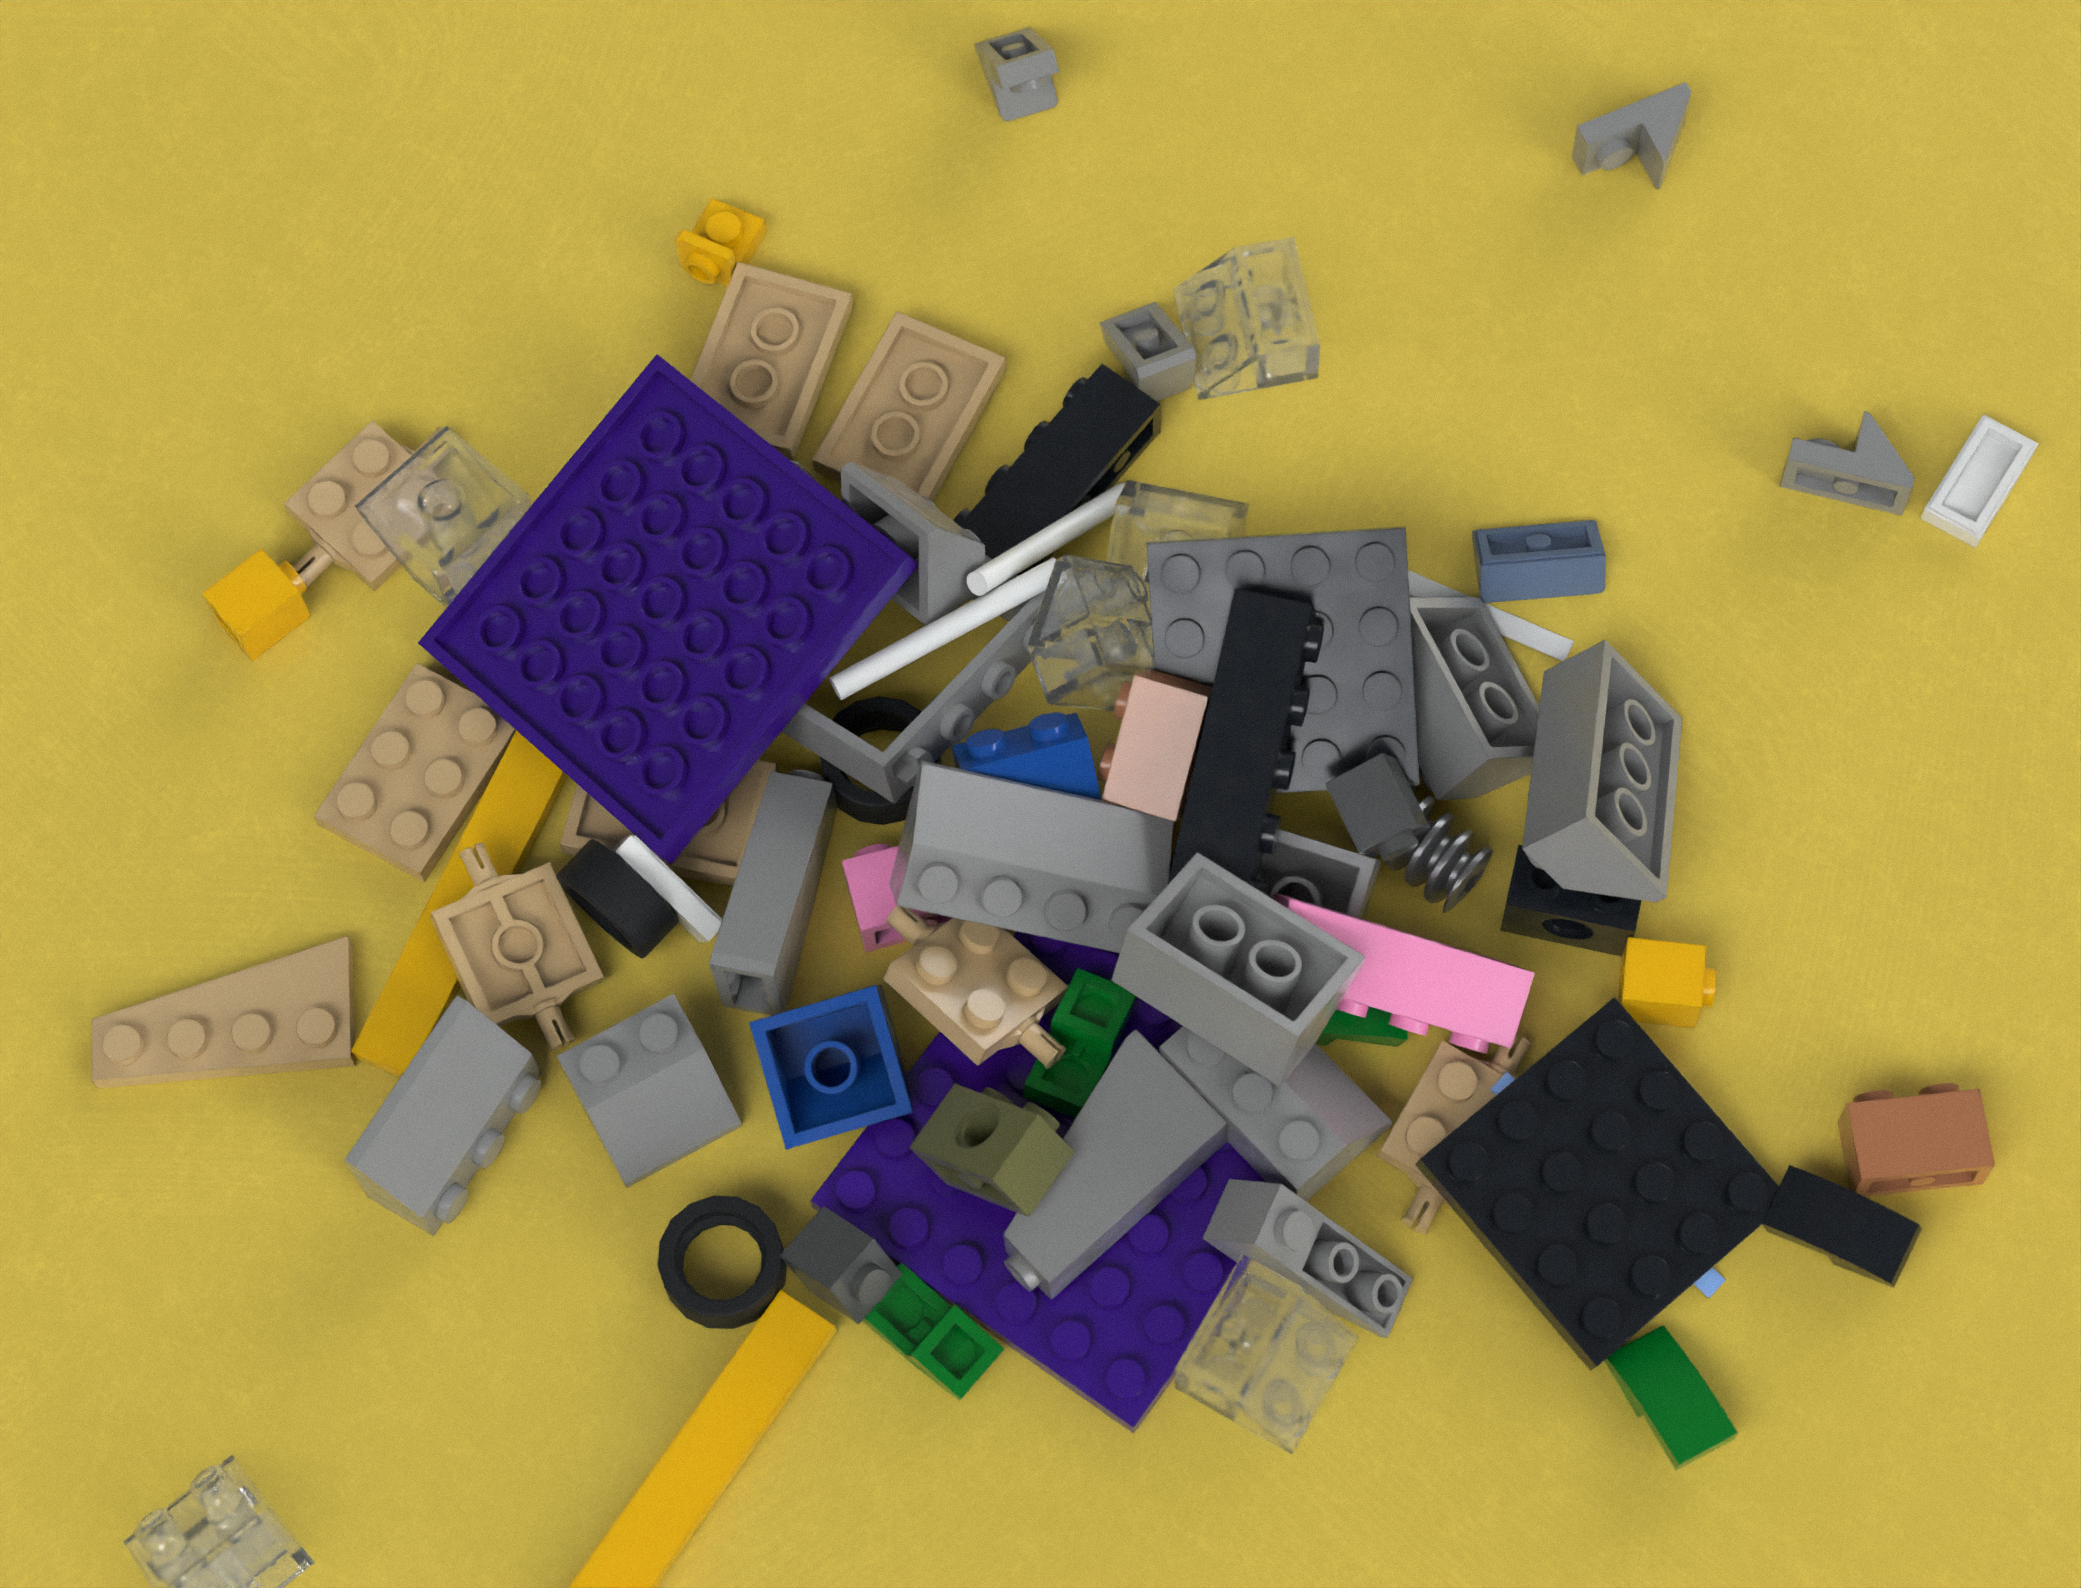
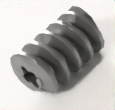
[1347,780,1493,913]

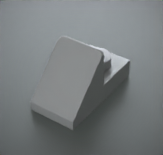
[974,27,1059,121]
[1572,82,1691,190]
[1099,302,1197,401]
[1780,411,1915,516]

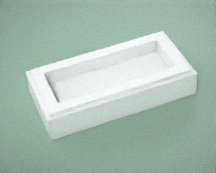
[1920,414,2039,548]
[611,835,723,943]

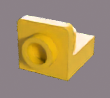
[675,198,767,286]

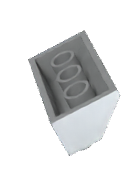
[1522,640,1682,902]
[889,761,1173,953]

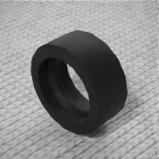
[819,696,942,825]
[556,839,679,959]
[657,1196,787,1329]

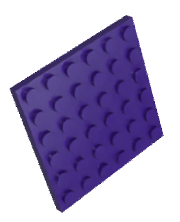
[418,354,919,864]
[810,931,1266,1434]

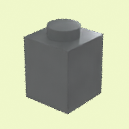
[1325,753,1431,861]
[780,1206,902,1325]

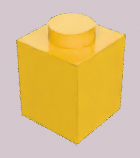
[202,548,311,661]
[1618,937,1716,1028]

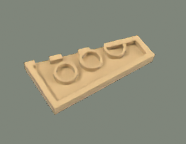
[92,936,355,1088]

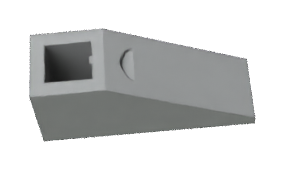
[1203,1179,1413,1338]

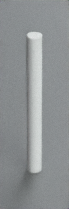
[967,483,1134,596]
[829,557,1066,700]

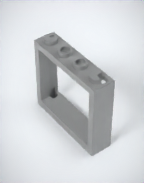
[781,555,1059,804]

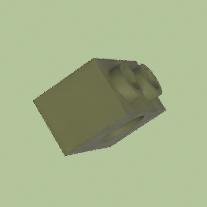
[909,1084,1074,1217]

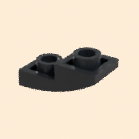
[1762,1165,1922,1288]

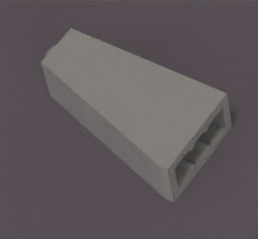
[709,769,838,1016]
[1003,1029,1228,1300]

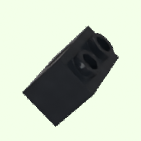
[1500,845,1642,957]

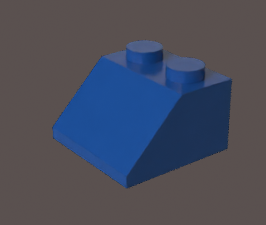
[952,712,1102,800]
[749,985,914,1150]

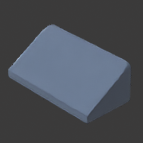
[1472,520,1606,603]

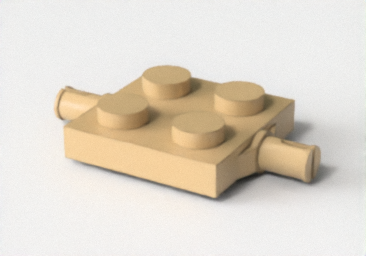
[284,421,462,591]
[430,843,604,1052]
[883,906,1068,1069]
[1377,1033,1531,1234]

